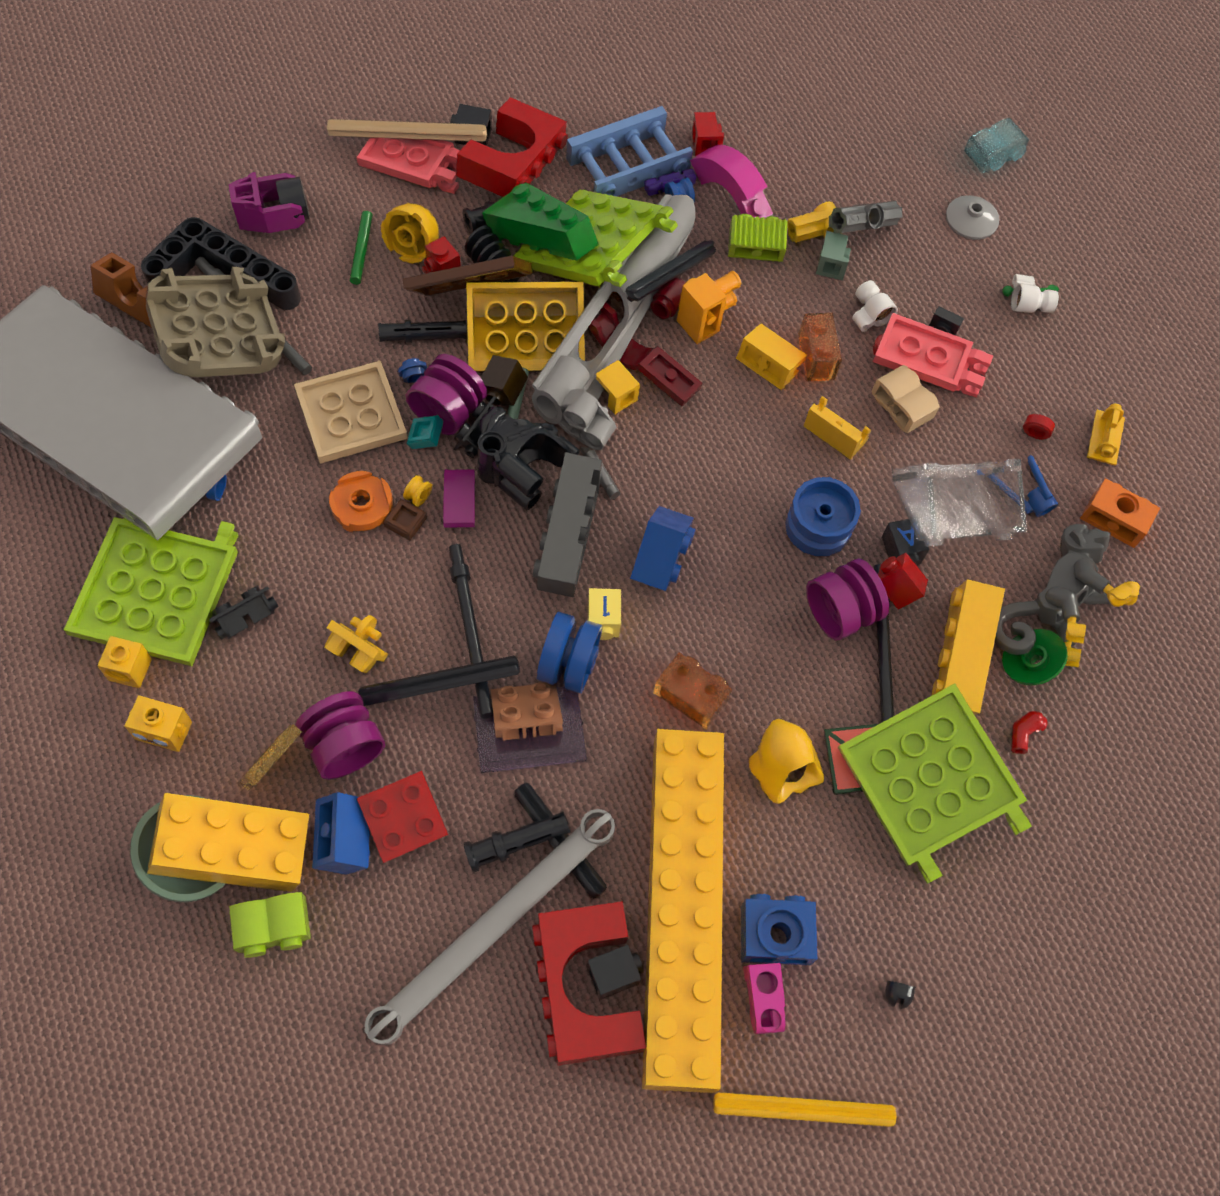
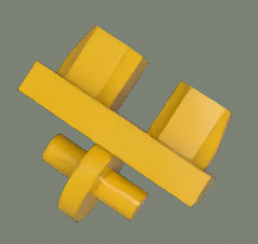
[324,615,388,673]

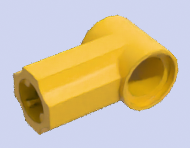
[787,201,842,243]

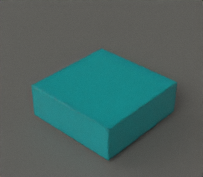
[406,415,444,449]

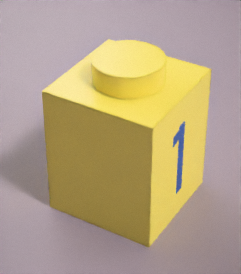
[588,588,621,640]

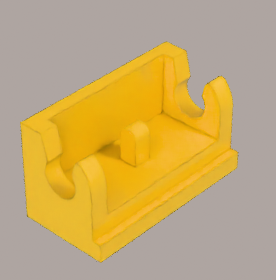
[736,324,807,391]
[803,396,871,460]

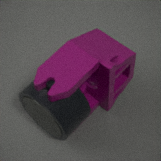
[228,172,310,233]

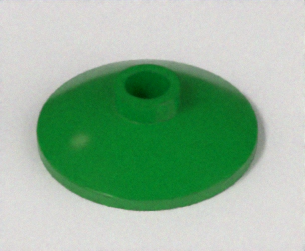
[1002,629,1068,686]

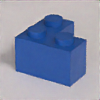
[630,506,696,591]

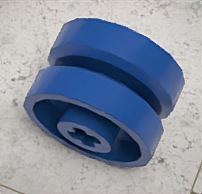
[785,477,861,556]
[536,611,603,694]

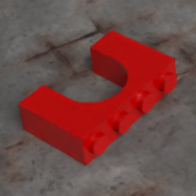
[456,97,568,197]
[532,901,646,1066]

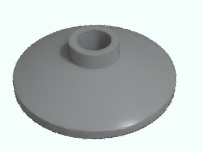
[946,195,1000,240]

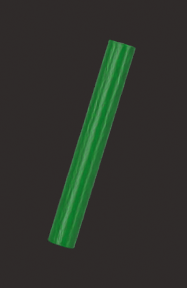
[350,211,373,285]

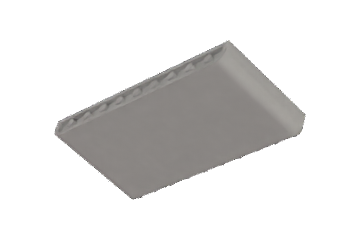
[0,285,263,540]

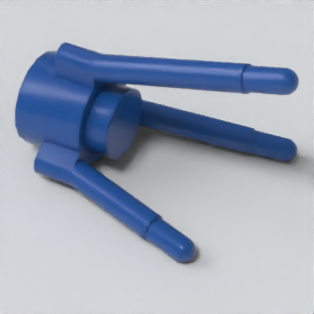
[986,455,1059,517]

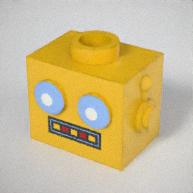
[124,695,192,752]

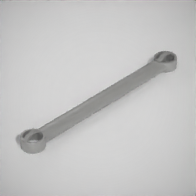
[364,809,615,1045]

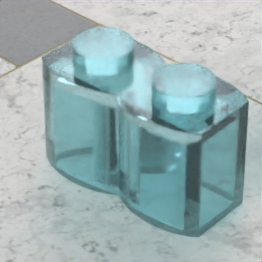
[964,118,1030,173]

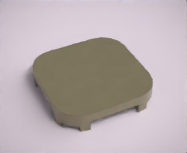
[146,267,285,377]

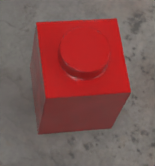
[878,553,928,610]

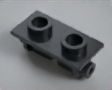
[453,396,506,458]
[209,585,279,640]

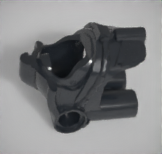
[477,407,580,511]

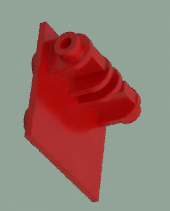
[357,771,448,863]

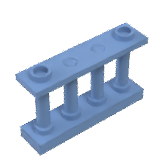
[566,106,693,196]

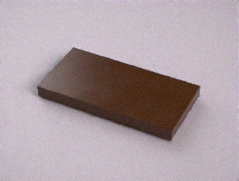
[402,256,533,296]

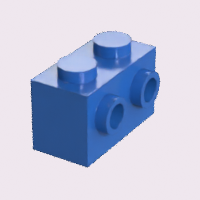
[312,792,370,875]

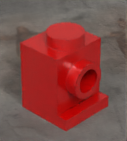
[691,112,724,156]
[422,236,461,274]

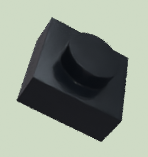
[929,306,964,336]

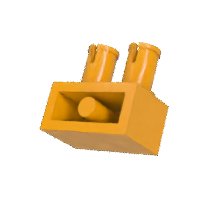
[677,270,741,344]

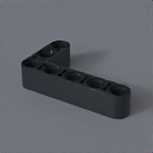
[141,217,301,310]

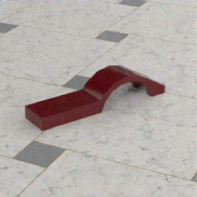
[588,302,703,407]

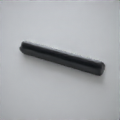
[514,782,607,899]

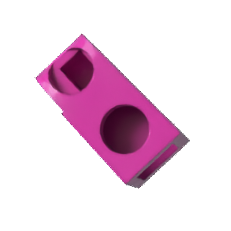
[743,963,785,1034]

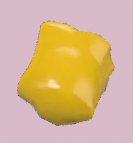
[749,719,824,804]

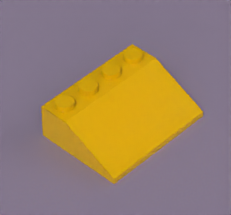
[466,282,585,372]

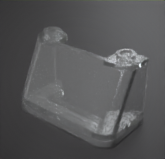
[892,459,1027,547]

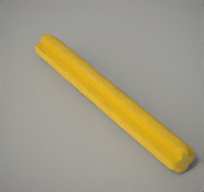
[713,1092,896,1127]

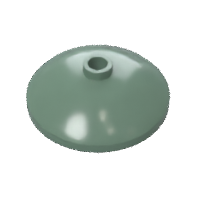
[130,795,225,902]

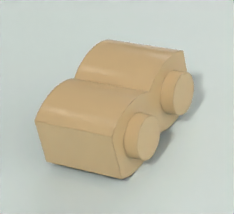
[871,365,940,433]

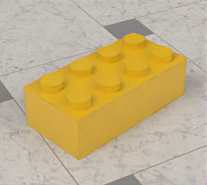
[147,793,309,892]

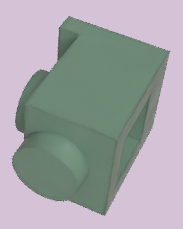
[816,231,851,281]

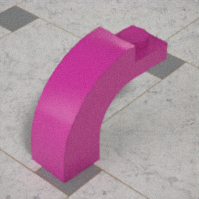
[690,145,773,218]

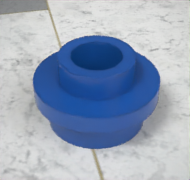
[398,358,427,383]

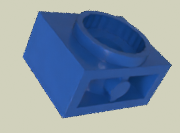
[741,894,818,965]

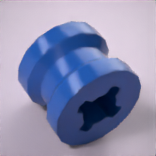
[665,178,695,203]

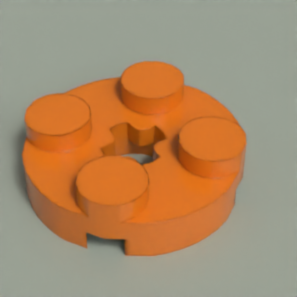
[329,471,393,532]

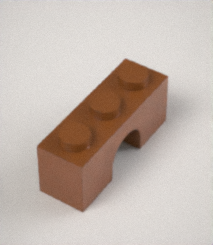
[90,252,152,328]

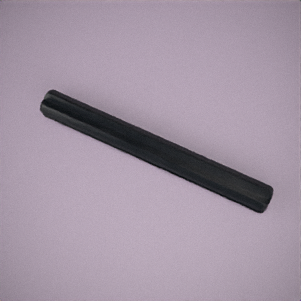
[625,240,716,302]
[358,655,520,706]

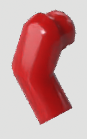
[1011,711,1048,754]

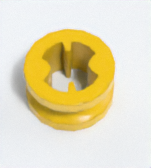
[403,475,433,507]

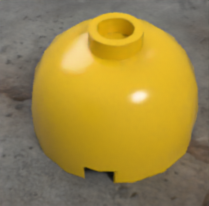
[381,203,439,264]

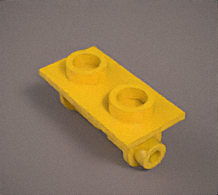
[1087,403,1125,466]

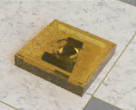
[239,724,302,791]

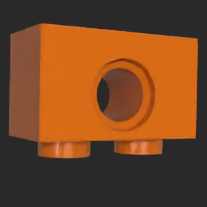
[1080,478,1160,548]

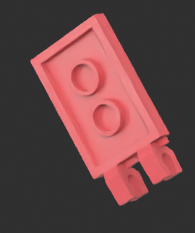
[356,138,460,194]
[873,313,993,398]

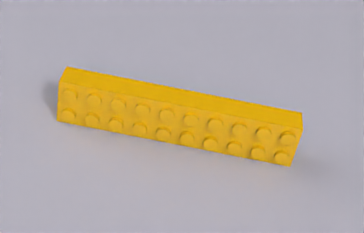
[642,729,724,1093]

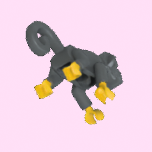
[995,524,1140,667]

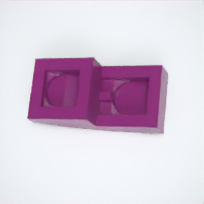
[443,469,475,528]

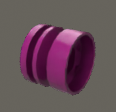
[405,354,487,435]
[806,558,889,641]
[295,691,385,780]

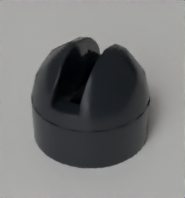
[885,980,916,1009]

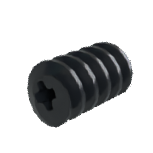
[464,226,520,282]

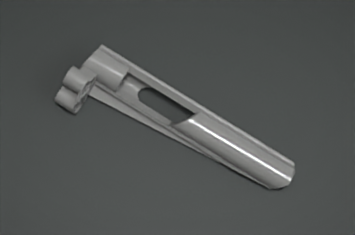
[532,194,695,450]

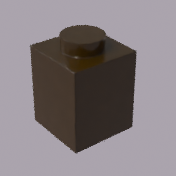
[481,355,528,406]

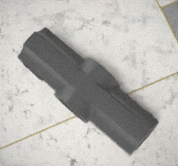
[829,201,902,233]

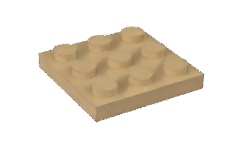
[294,361,408,464]

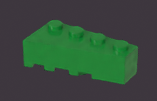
[482,182,599,261]

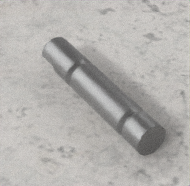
[580,447,620,499]

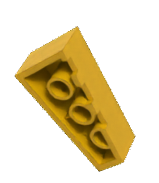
[931,579,1005,715]

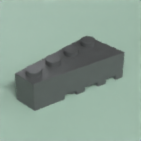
[532,452,602,597]

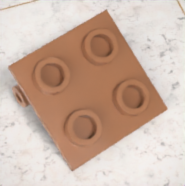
[490,682,563,741]

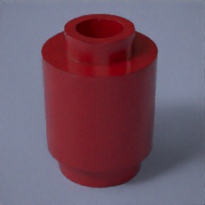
[651,278,686,319]

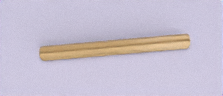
[327,119,487,142]

